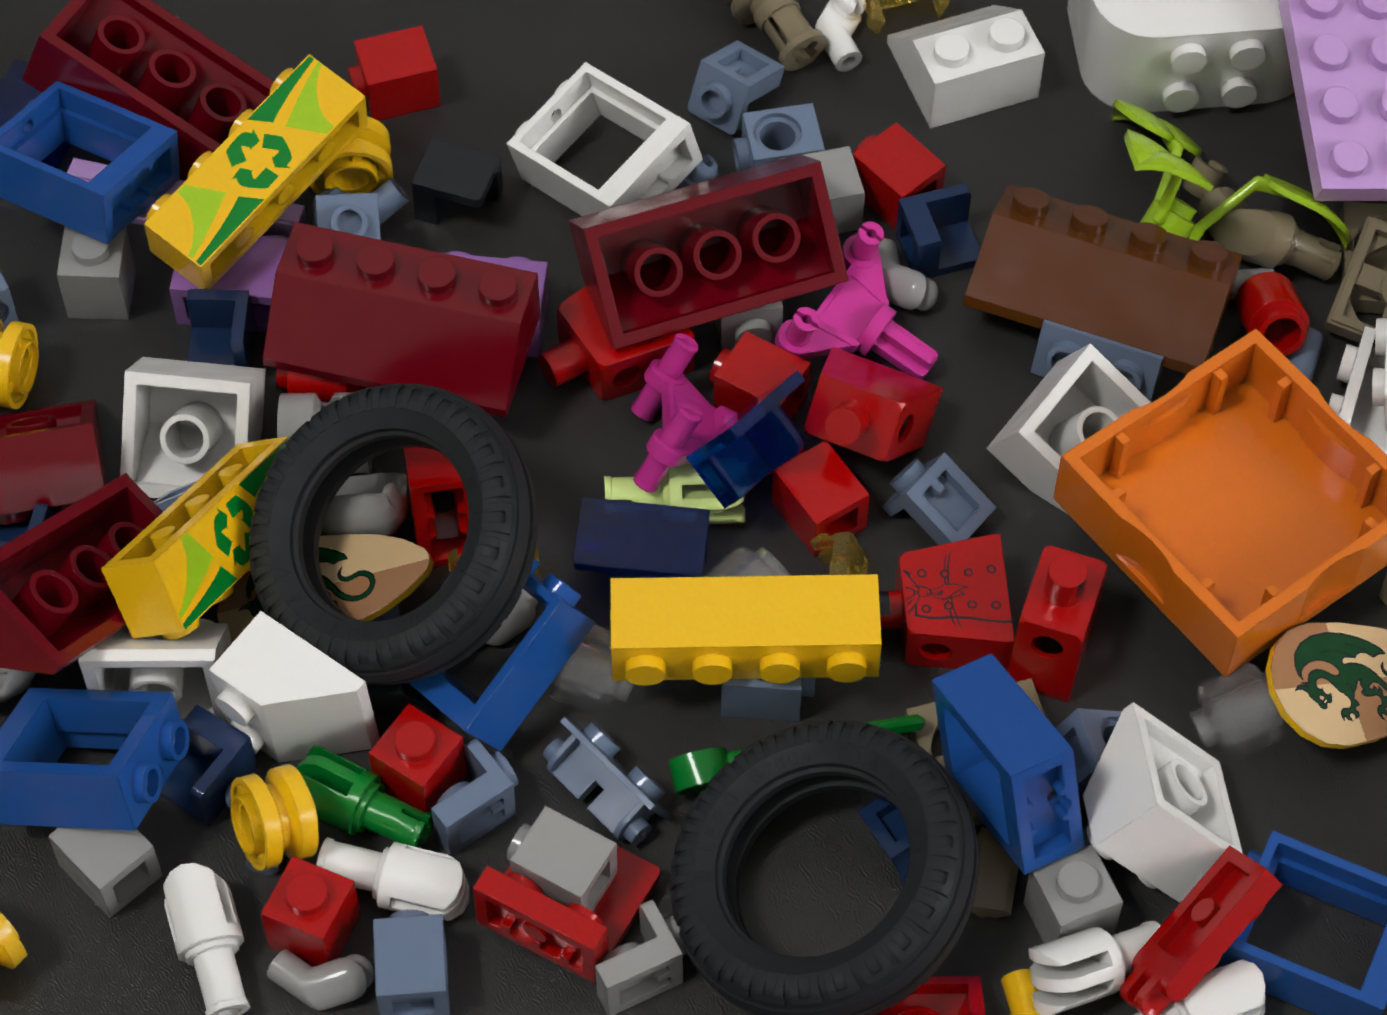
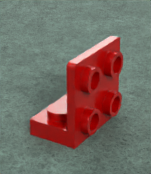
[473,846,660,984]

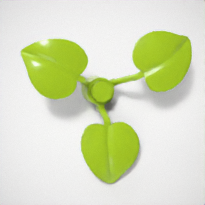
[1112,99,1351,249]

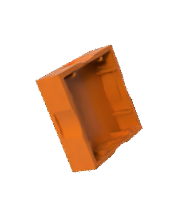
[1053,329,1387,678]

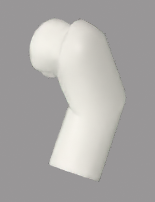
[815,0,866,72]

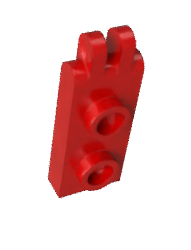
[1120,846,1282,1015]

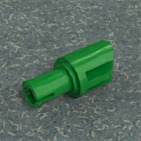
[296,744,433,848]

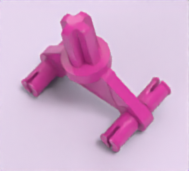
[775,221,938,379]
[631,333,785,492]

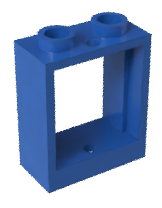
[0,80,180,244]
[409,558,596,751]
[932,653,1085,875]
[0,688,190,831]
[1217,830,1387,1015]

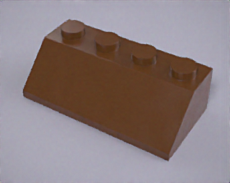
[963,184,1243,374]

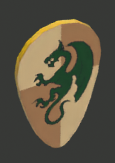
[217,534,434,643]
[1265,622,1387,749]

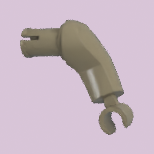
[1182,156,1342,281]

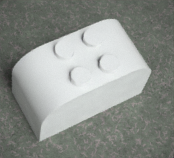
[1067,0,1295,112]

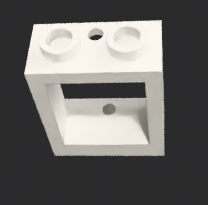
[506,62,703,216]

